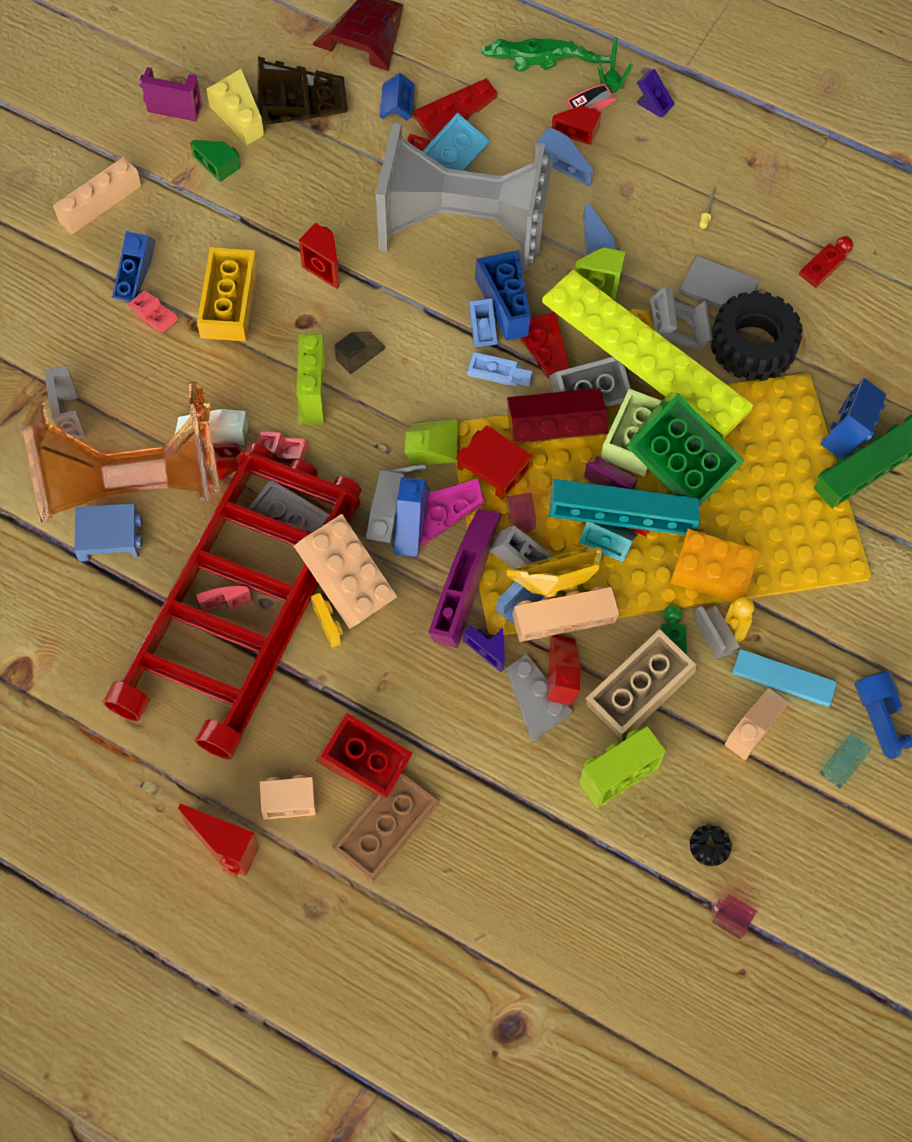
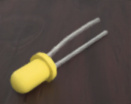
[699,187,716,229]

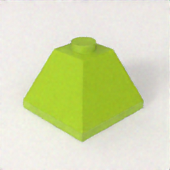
[405,419,459,466]

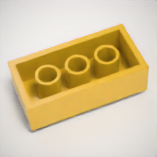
[197,247,258,342]

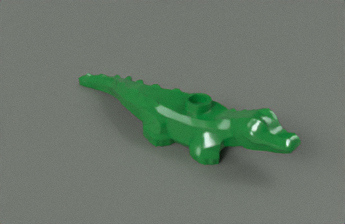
[482,38,611,72]

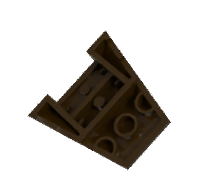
[257,56,348,125]

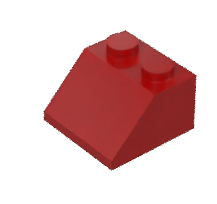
[299,222,340,289]

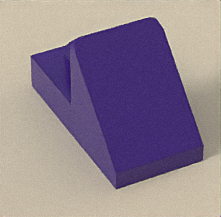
[637,69,675,117]
[463,625,505,673]

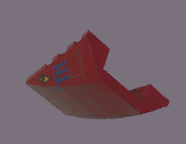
[313,0,403,71]

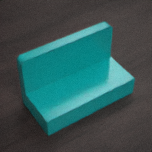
[579,522,638,562]

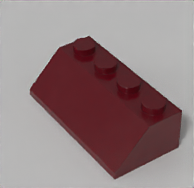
[506,388,609,444]

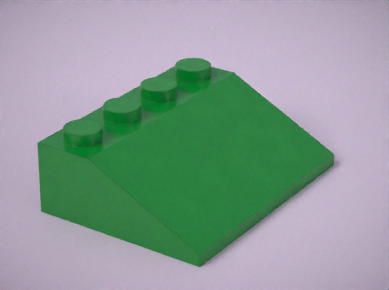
[626,392,744,507]

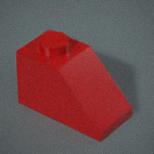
[551,106,601,145]

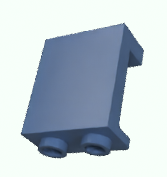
[74,503,142,562]

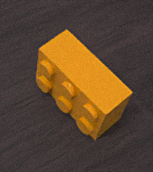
[671,529,759,603]

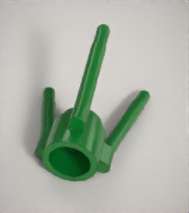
[598,37,633,93]

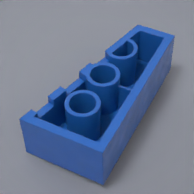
[475,250,531,341]

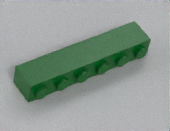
[814,414,912,509]

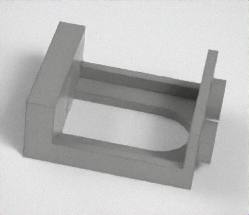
[650,287,713,351]
[44,366,85,442]

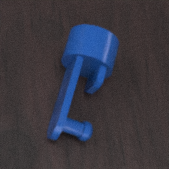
[854,671,912,759]

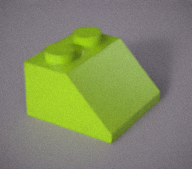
[575,247,626,300]

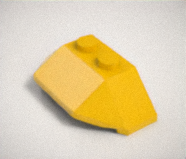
[507,547,602,598]

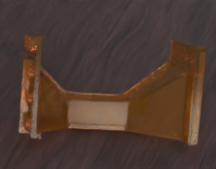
[21,382,220,523]

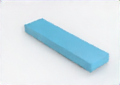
[732,649,837,707]

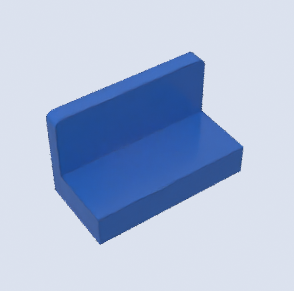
[379,73,415,120]

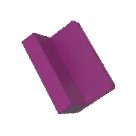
[584,456,638,490]

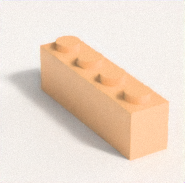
[53,157,141,234]
[512,586,619,642]

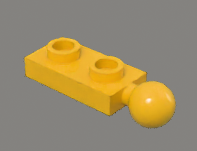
[725,597,754,643]

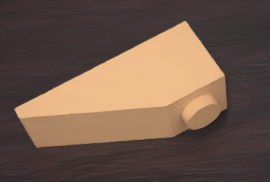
[725,688,789,760]

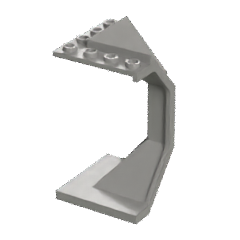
[376,122,553,272]

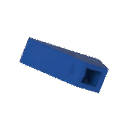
[112,231,156,302]

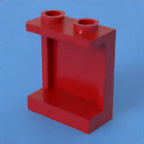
[456,425,532,500]

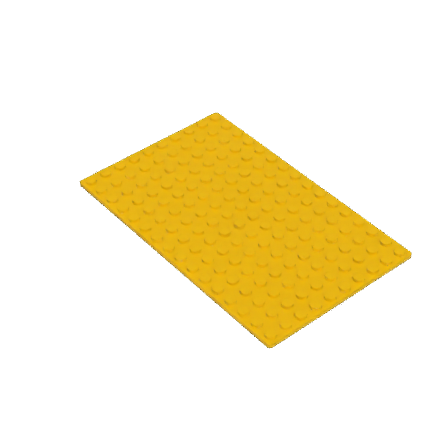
[455,373,871,637]

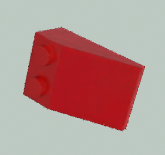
[315,713,413,798]
[178,803,259,876]

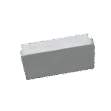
[693,606,740,660]

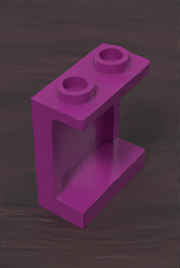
[139,67,203,121]

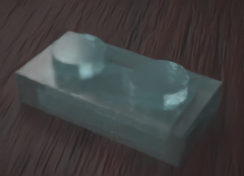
[819,733,872,789]

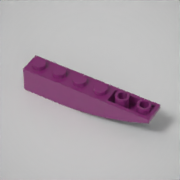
[429,509,502,648]

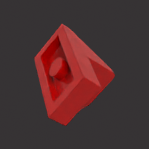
[200,444,242,480]

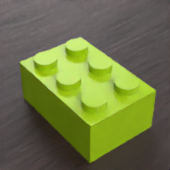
[579,726,666,808]

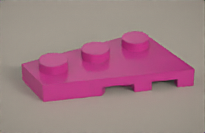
[421,479,485,546]

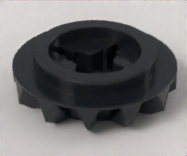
[689,824,732,866]

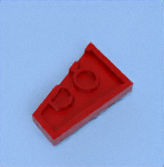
[520,312,569,378]

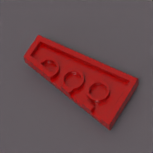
[414,78,497,141]

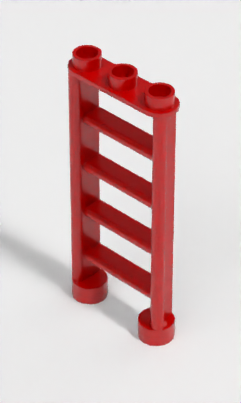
[103,443,362,760]

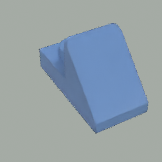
[469,298,498,347]

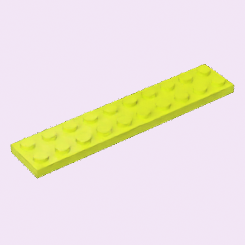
[542,270,754,439]

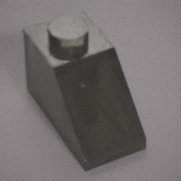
[334,332,385,374]

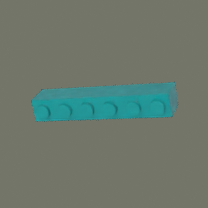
[549,479,699,535]

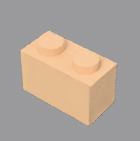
[260,775,316,820]

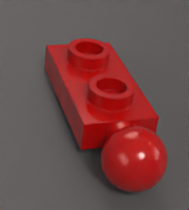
[799,236,854,288]

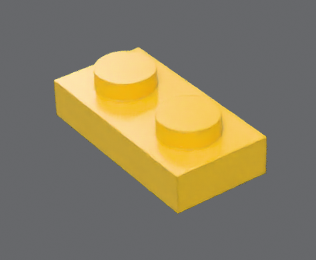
[311,593,343,648]

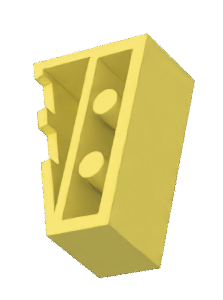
[206,69,264,146]

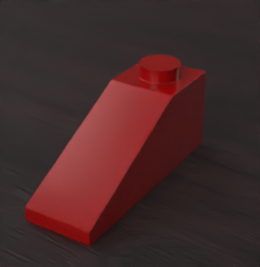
[547,635,581,705]

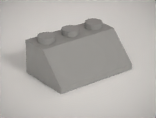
[549,357,631,407]

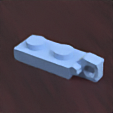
[467,352,533,386]

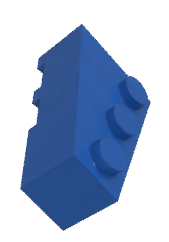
[820,378,886,459]

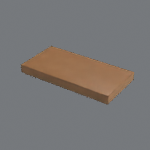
[332,772,439,883]

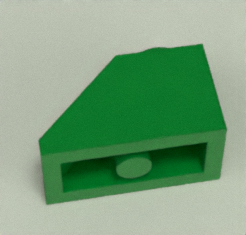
[190,140,240,182]

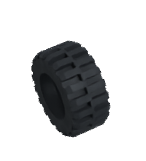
[710,291,803,381]

